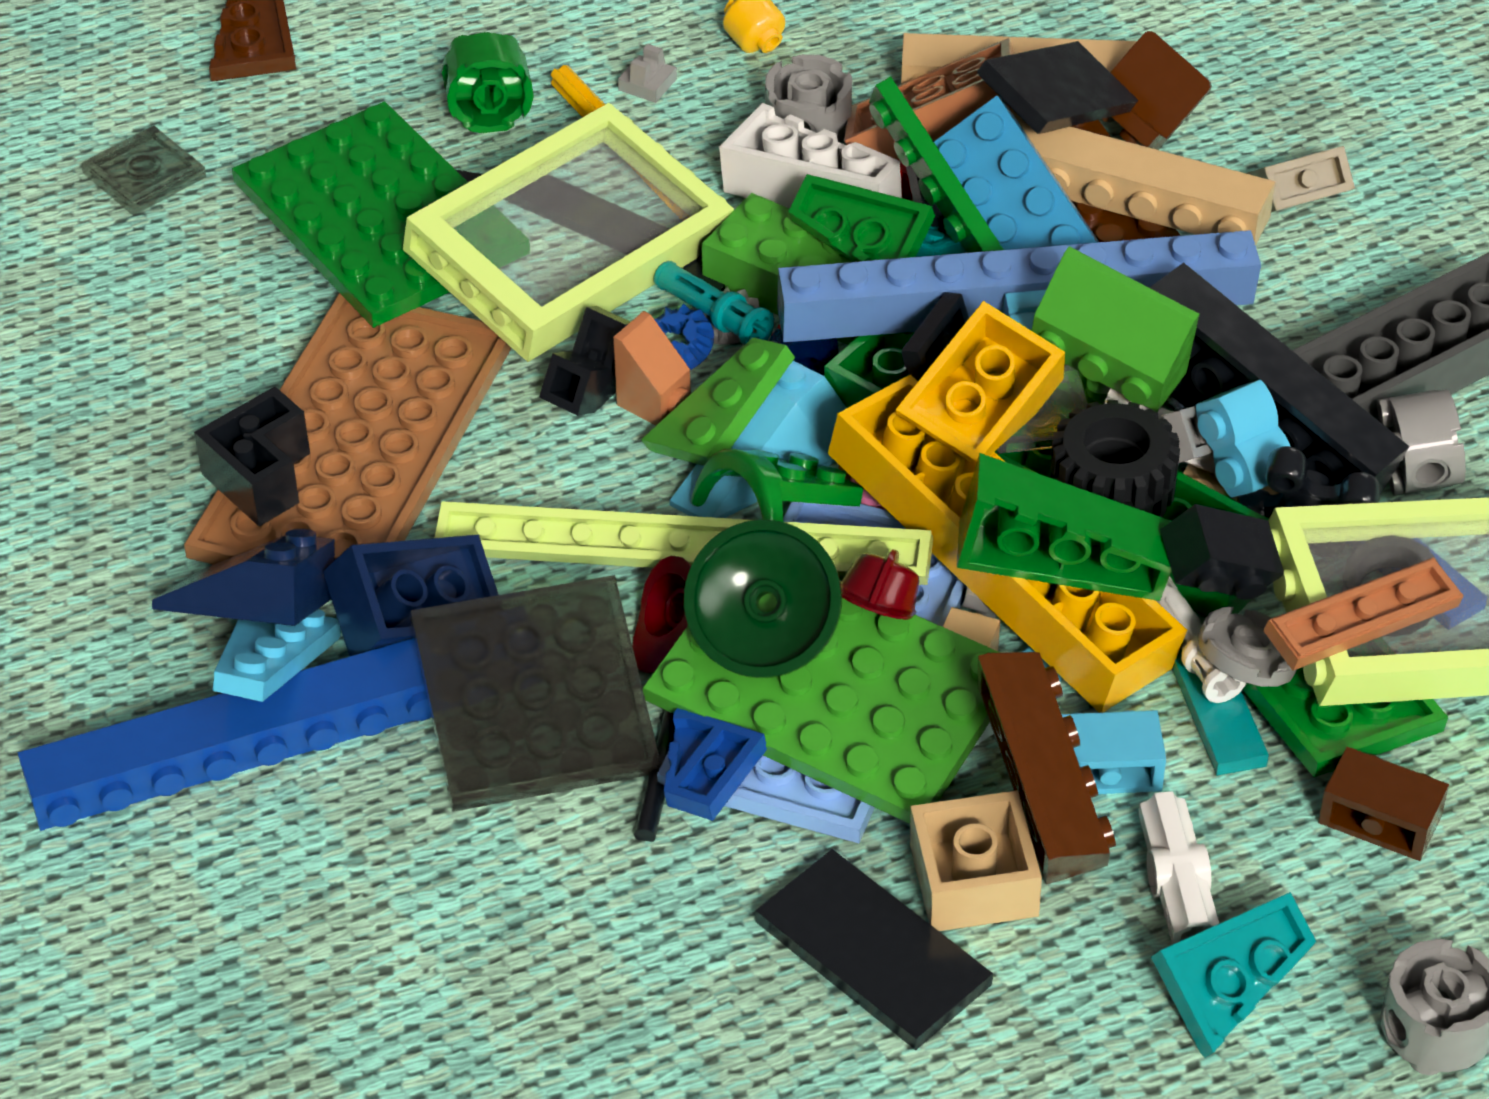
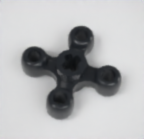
[1236,446,1380,559]

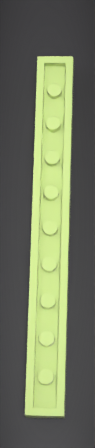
[434,501,933,585]

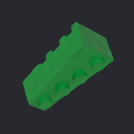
[957,453,1172,601]

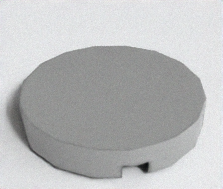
[1198,607,1297,687]

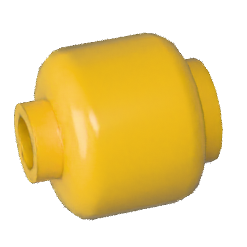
[723,0,785,53]

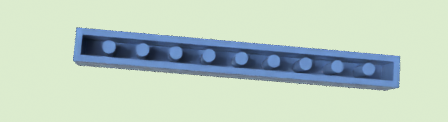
[777,230,1261,342]

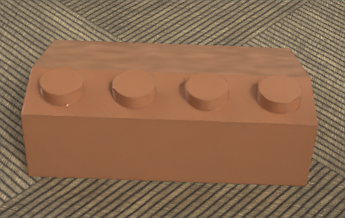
[844,38,1015,159]

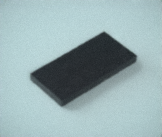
[977,41,1139,134]
[755,849,993,1050]

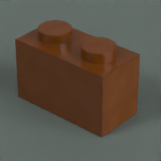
[1318,747,1449,861]

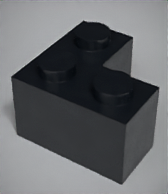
[194,387,310,527]

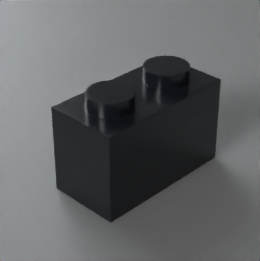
[1160,504,1284,600]

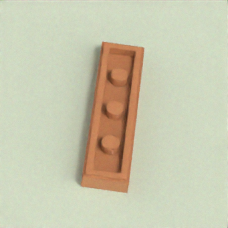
[1263,557,1464,671]

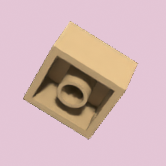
[910,790,1042,931]

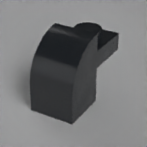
[539,306,630,416]

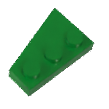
[788,174,935,262]

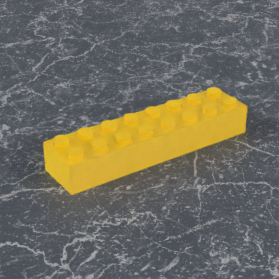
[828,374,1187,713]

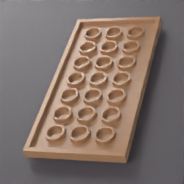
[184,293,511,565]

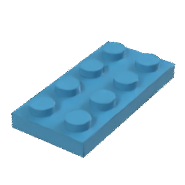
[934,95,1099,250]

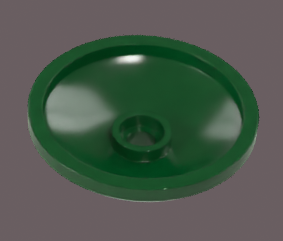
[684,520,842,678]

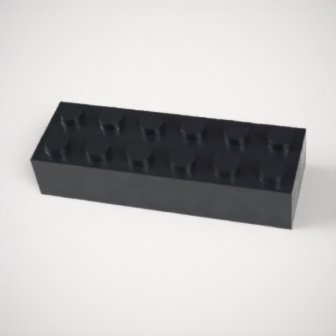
[1149,262,1410,495]

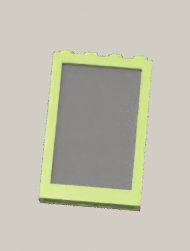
[403,103,734,362]
[1269,497,1489,706]

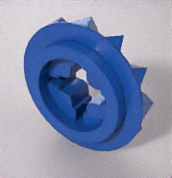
[654,304,714,370]

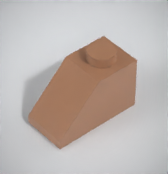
[613,311,692,425]

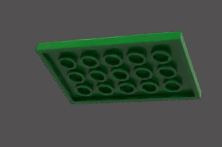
[232,101,530,328]

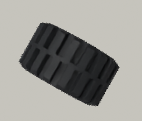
[1050,400,1180,517]

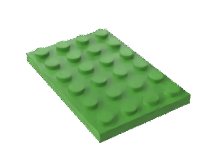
[643,594,1001,824]

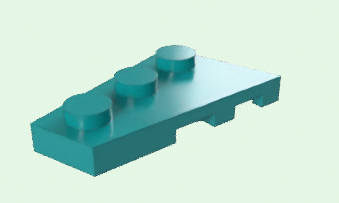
[1151,892,1317,1058]

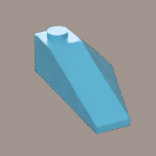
[670,361,847,518]

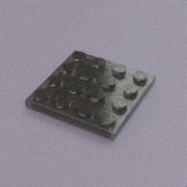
[410,575,661,812]

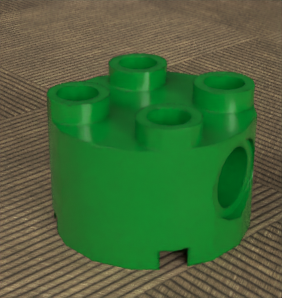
[441,32,534,133]

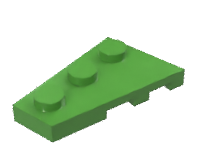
[641,338,795,466]

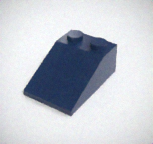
[152,529,335,626]
[323,535,504,656]

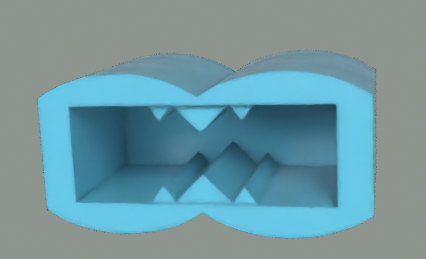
[1196,380,1291,498]

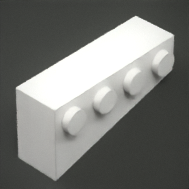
[719,103,902,208]

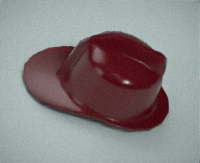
[840,549,919,620]
[632,555,691,674]

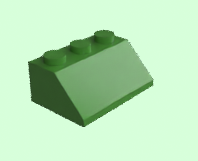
[1032,246,1199,412]

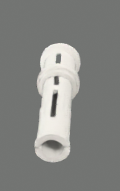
[1157,576,1246,703]

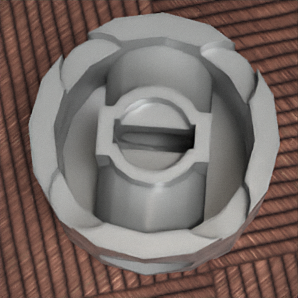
[765,54,852,142]
[1377,389,1466,496]
[1380,939,1489,1075]

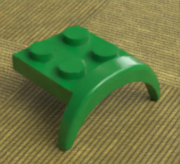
[690,449,864,522]

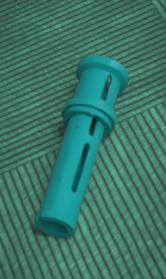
[654,261,775,345]

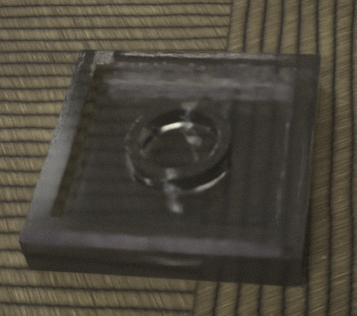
[81,126,206,216]

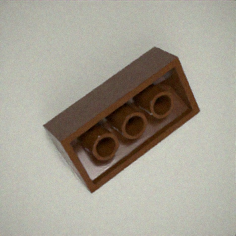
[978,652,1116,884]

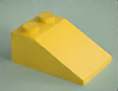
[896,301,1065,465]

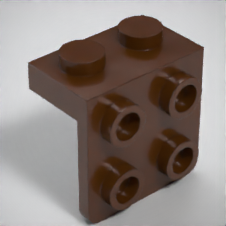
[1102,31,1212,150]

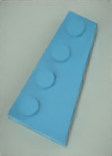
[213,609,341,702]

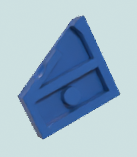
[664,708,767,821]

